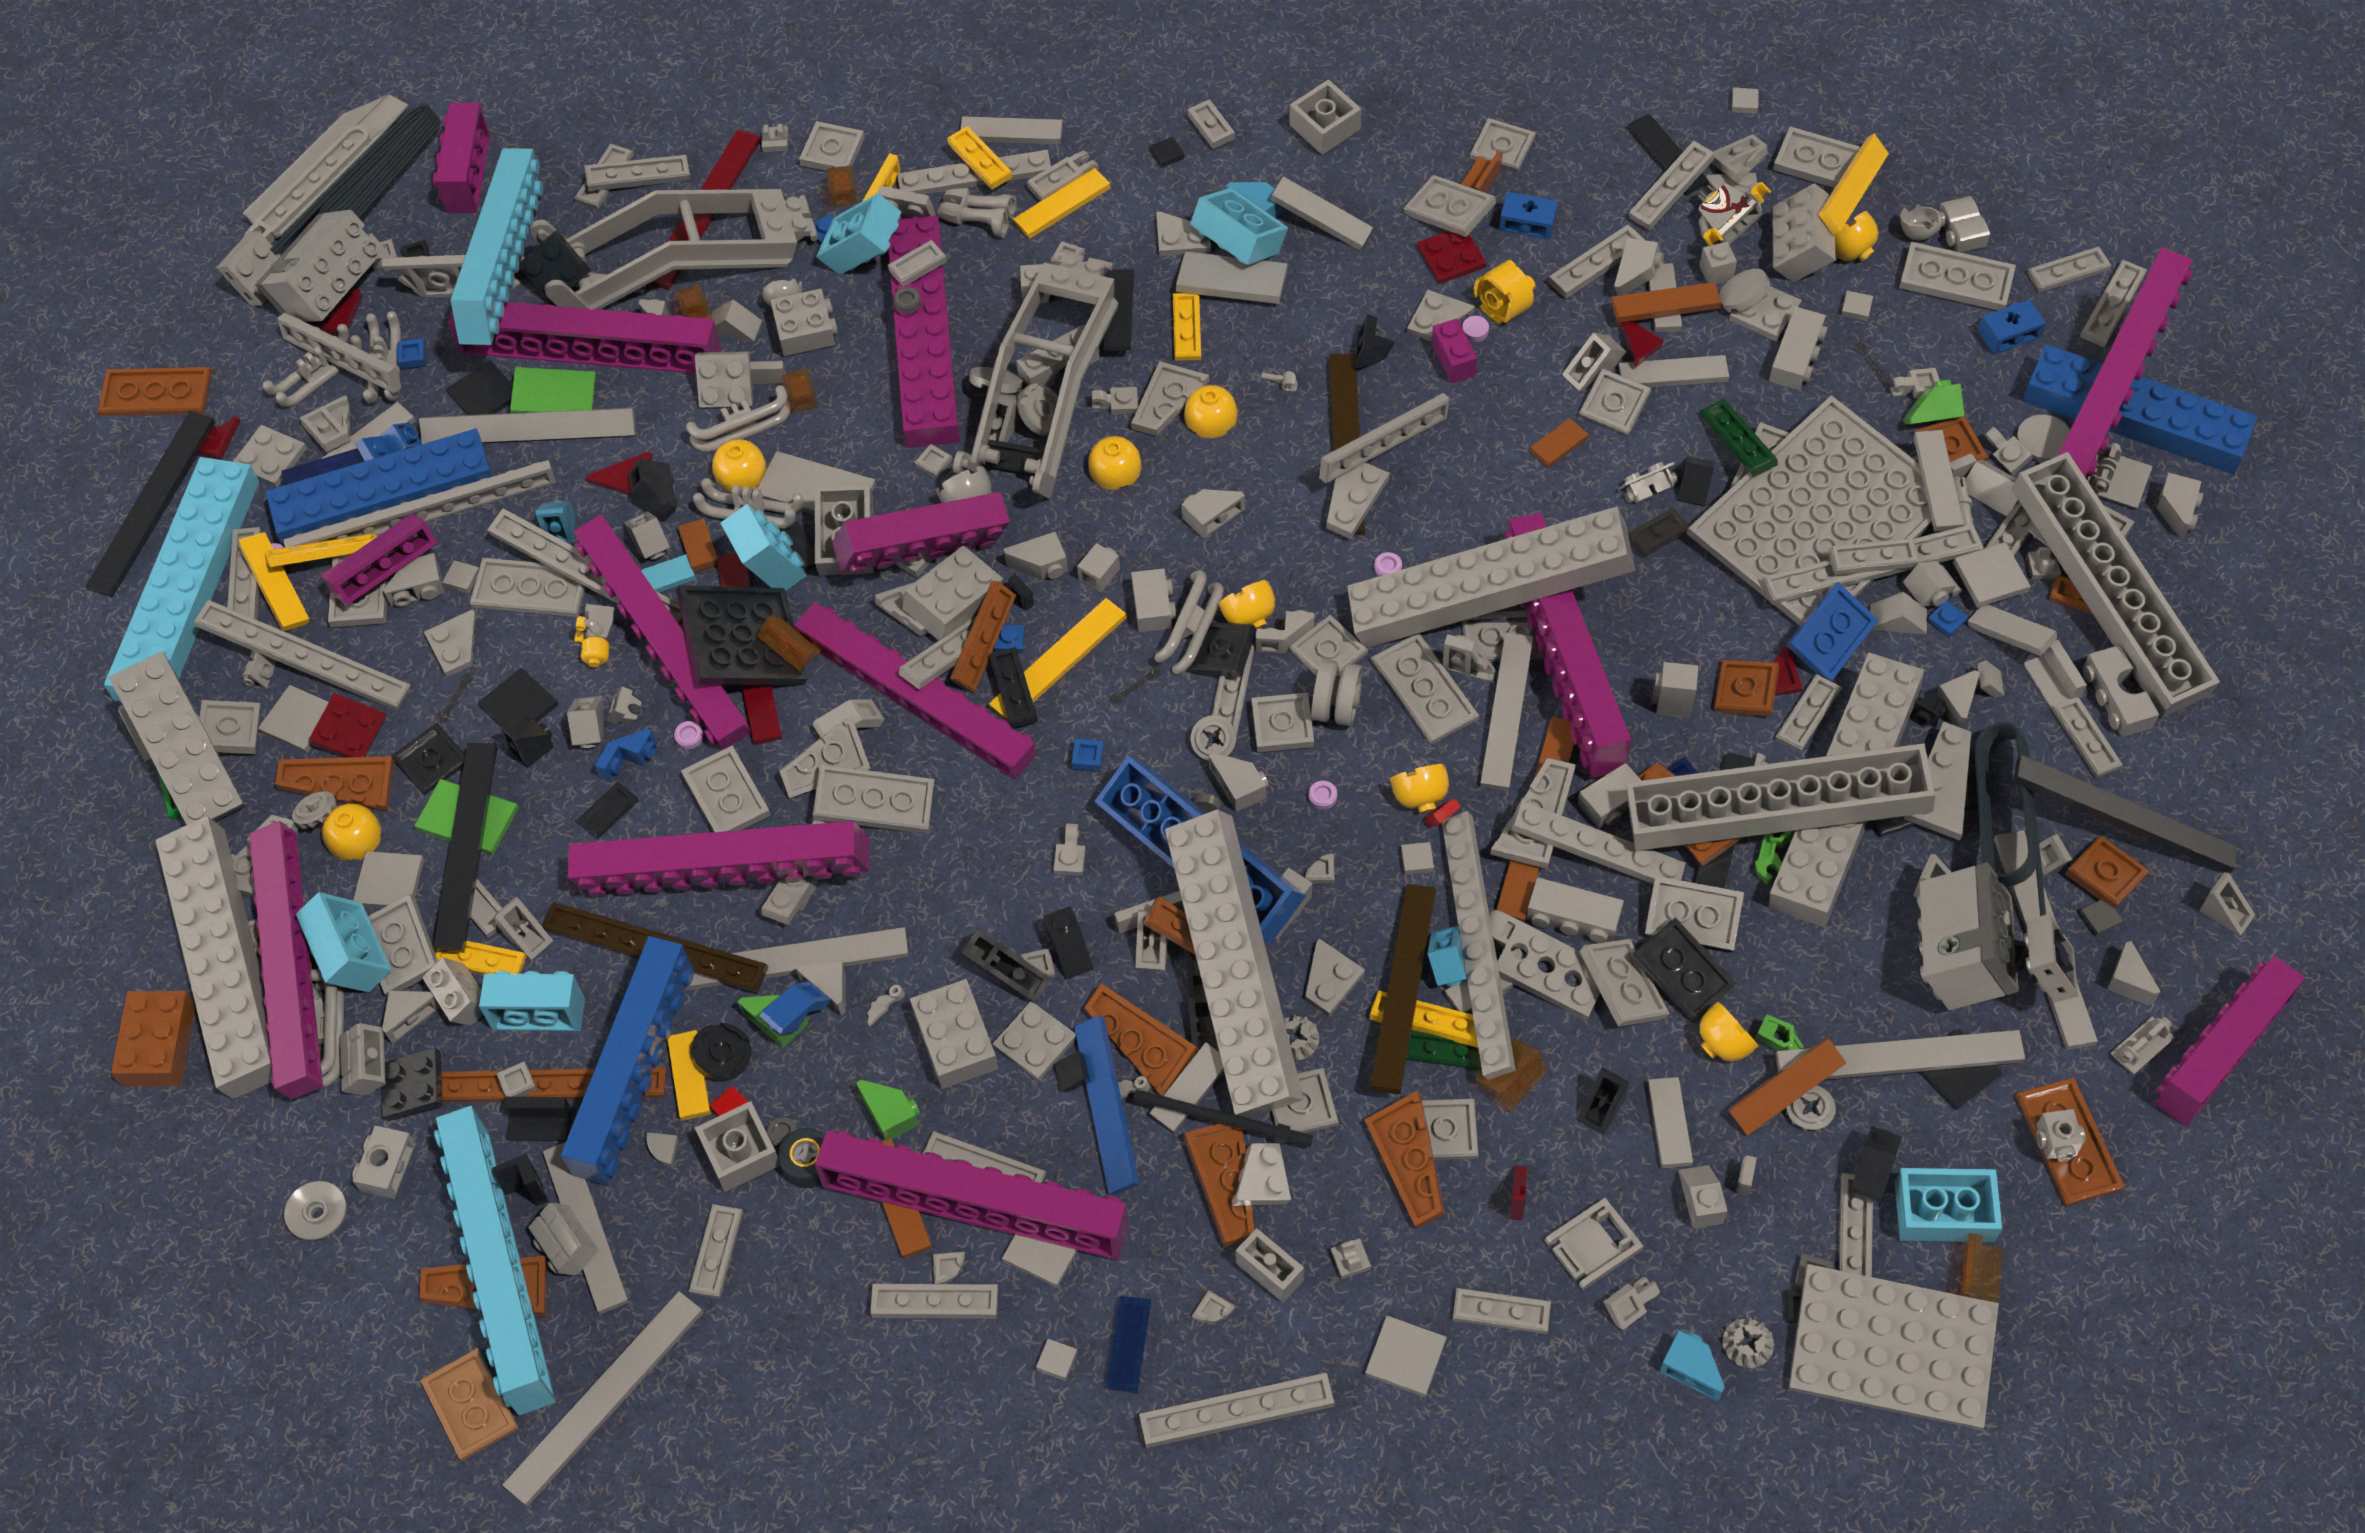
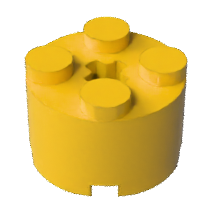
[1474,260,1535,324]

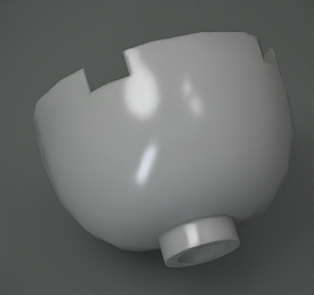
[936,466,991,503]

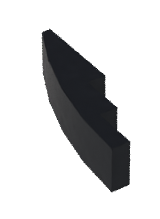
[1104,269,1135,351]
[1185,949,1220,1058]

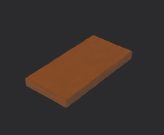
[98,367,212,416]
[2016,1077,2125,1207]

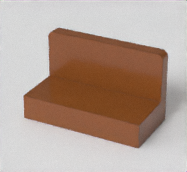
[1461,151,1503,193]

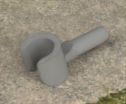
[1261,371,1298,391]

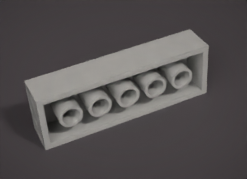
[109,651,246,825]

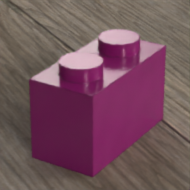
[1431,318,1477,384]

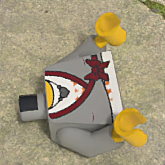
[1698,182,1771,246]

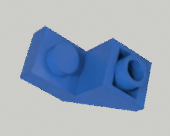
[355,422,422,461]
[595,729,657,782]
[760,981,831,1034]

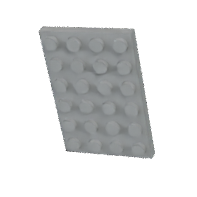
[1788,1264,1999,1430]

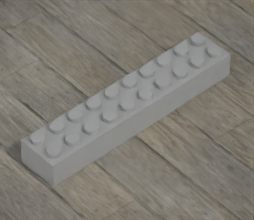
[2011,452,2220,718]
[1347,506,1636,647]
[1769,653,1924,928]
[1626,744,1935,851]
[1165,810,1304,1118]
[156,816,273,1099]

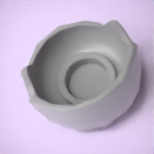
[1899,205,1942,241]
[762,279,803,307]

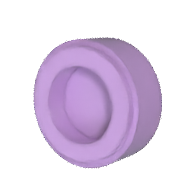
[1462,316,1489,342]
[1374,552,1402,576]
[674,721,704,749]
[1309,781,1337,809]

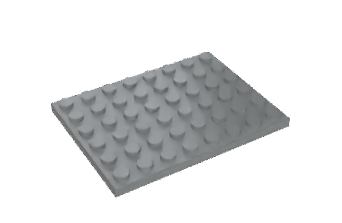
[1687,395,1959,626]

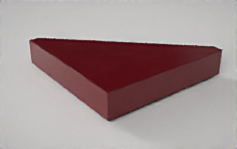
[1619,321,1664,367]
[197,416,240,460]
[586,452,653,496]
[1772,645,1803,696]
[1510,1166,1527,1221]

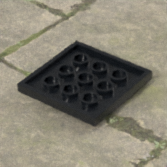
[676,585,808,685]

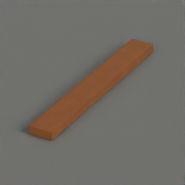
[1497,716,1574,923]
[442,1067,667,1103]

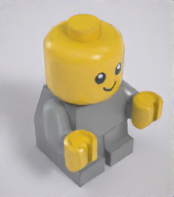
[574,604,614,667]

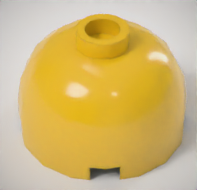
[1835,211,1879,262]
[1184,385,1238,438]
[1087,436,1142,490]
[712,439,766,492]
[1218,580,1275,629]
[1390,764,1449,813]
[321,803,381,861]
[1700,1002,1759,1062]

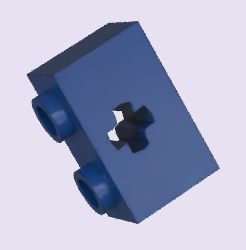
[1499,192,1558,240]
[1978,300,2046,355]

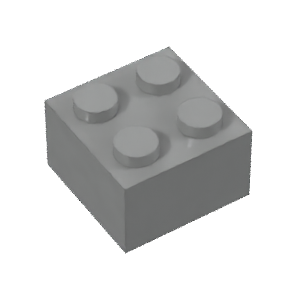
[1290,80,1362,155]
[695,1101,780,1192]

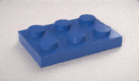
[1786,582,1878,681]

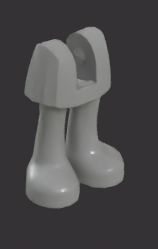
[936,188,1016,239]

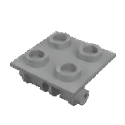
[2087,443,2153,509]

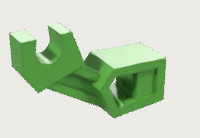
[1755,830,1796,885]
[1754,1014,1805,1051]

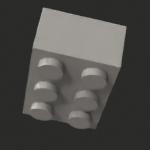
[1773,183,1836,281]
[815,484,874,576]
[903,545,1003,640]
[910,979,998,1089]

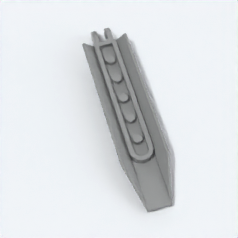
[243,95,409,244]

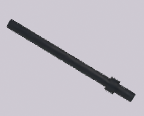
[1134,1089,1314,1147]

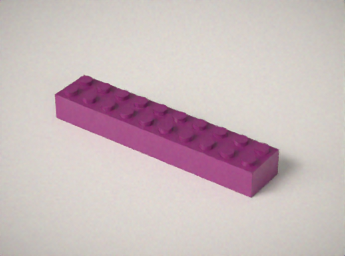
[888,215,960,448]
[448,302,722,374]
[1504,513,1631,778]
[568,821,870,897]
[815,1130,1129,1260]

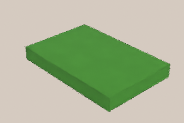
[510,367,596,413]
[414,779,519,855]

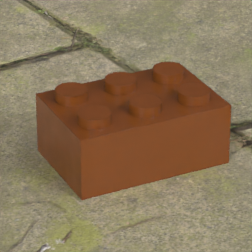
[111,991,196,1087]

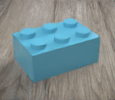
[1190,188,1288,265]
[816,193,901,274]
[721,504,807,591]
[296,892,392,992]
[479,971,585,1031]
[1895,1168,2002,1242]

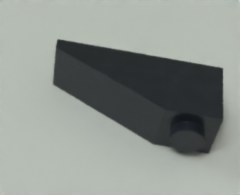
[961,928,1052,1003]

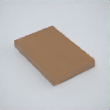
[420,1348,519,1462]

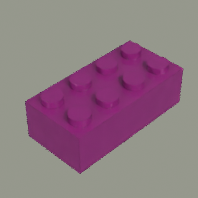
[433,103,491,213]

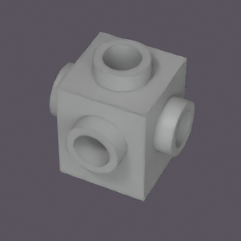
[2036,1109,2086,1161]

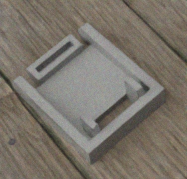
[1545,1198,1643,1290]

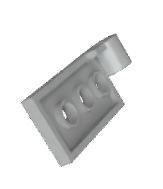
[1489,910,1600,1020]

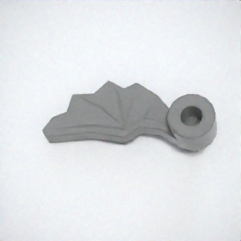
[867,985,905,1026]
[1118,1076,1150,1098]

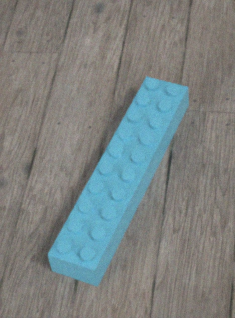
[451,148,543,345]
[104,457,259,702]
[434,1105,556,1416]

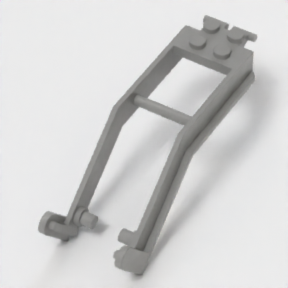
[529,189,818,309]
[953,251,1118,499]

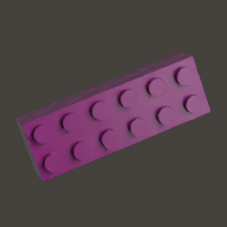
[832,492,1010,574]
[2156,955,2305,1127]

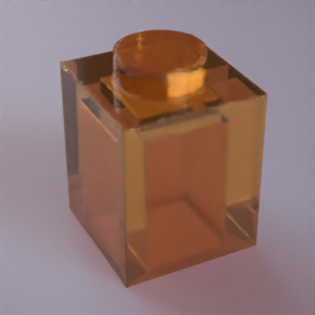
[827,165,858,207]
[674,284,712,319]
[782,368,818,414]

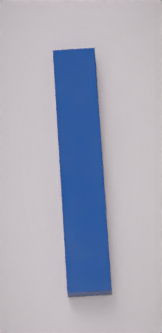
[1074,1015,1140,1195]

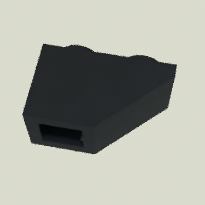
[628,458,677,522]

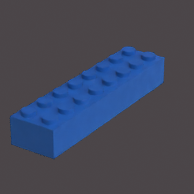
[2022,344,2258,475]
[266,428,493,547]
[1094,755,1306,943]
[561,936,694,1186]

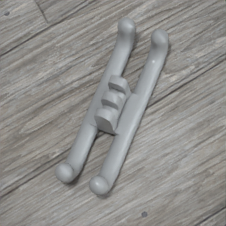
[363,311,401,403]
[263,324,362,407]
[686,385,791,452]
[693,478,804,529]
[1154,570,1224,675]
[311,969,344,1088]

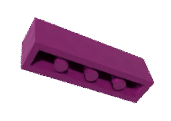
[321,513,438,606]

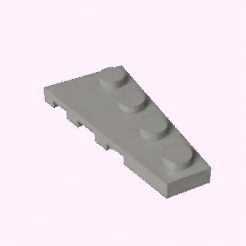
[1904,721,1971,840]
[1491,758,1576,869]

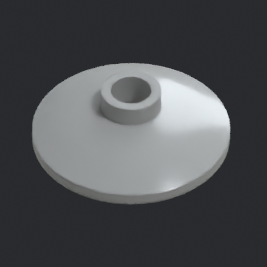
[284,1181,347,1240]

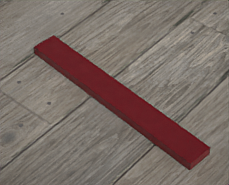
[648,129,761,290]
[717,553,782,745]

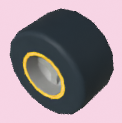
[778,1128,825,1188]

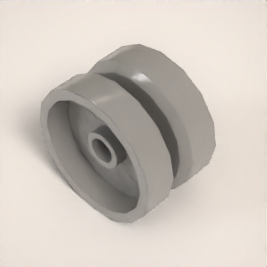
[1311,659,1362,726]

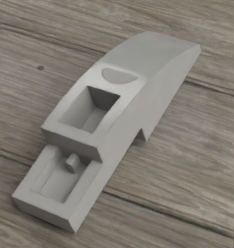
[762,820,826,925]

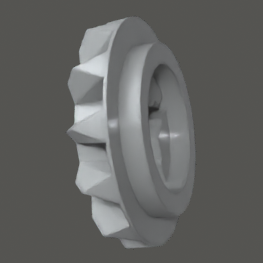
[1191,715,1237,761]
[292,791,337,829]
[1283,1014,1319,1061]
[1786,1085,1836,1132]
[1722,1317,1775,1368]

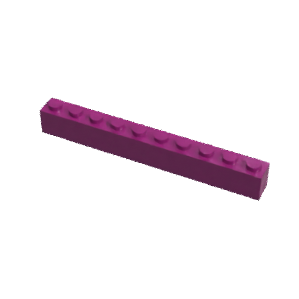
[2058,247,2194,477]
[573,514,752,750]
[794,602,1036,780]
[249,821,323,1099]

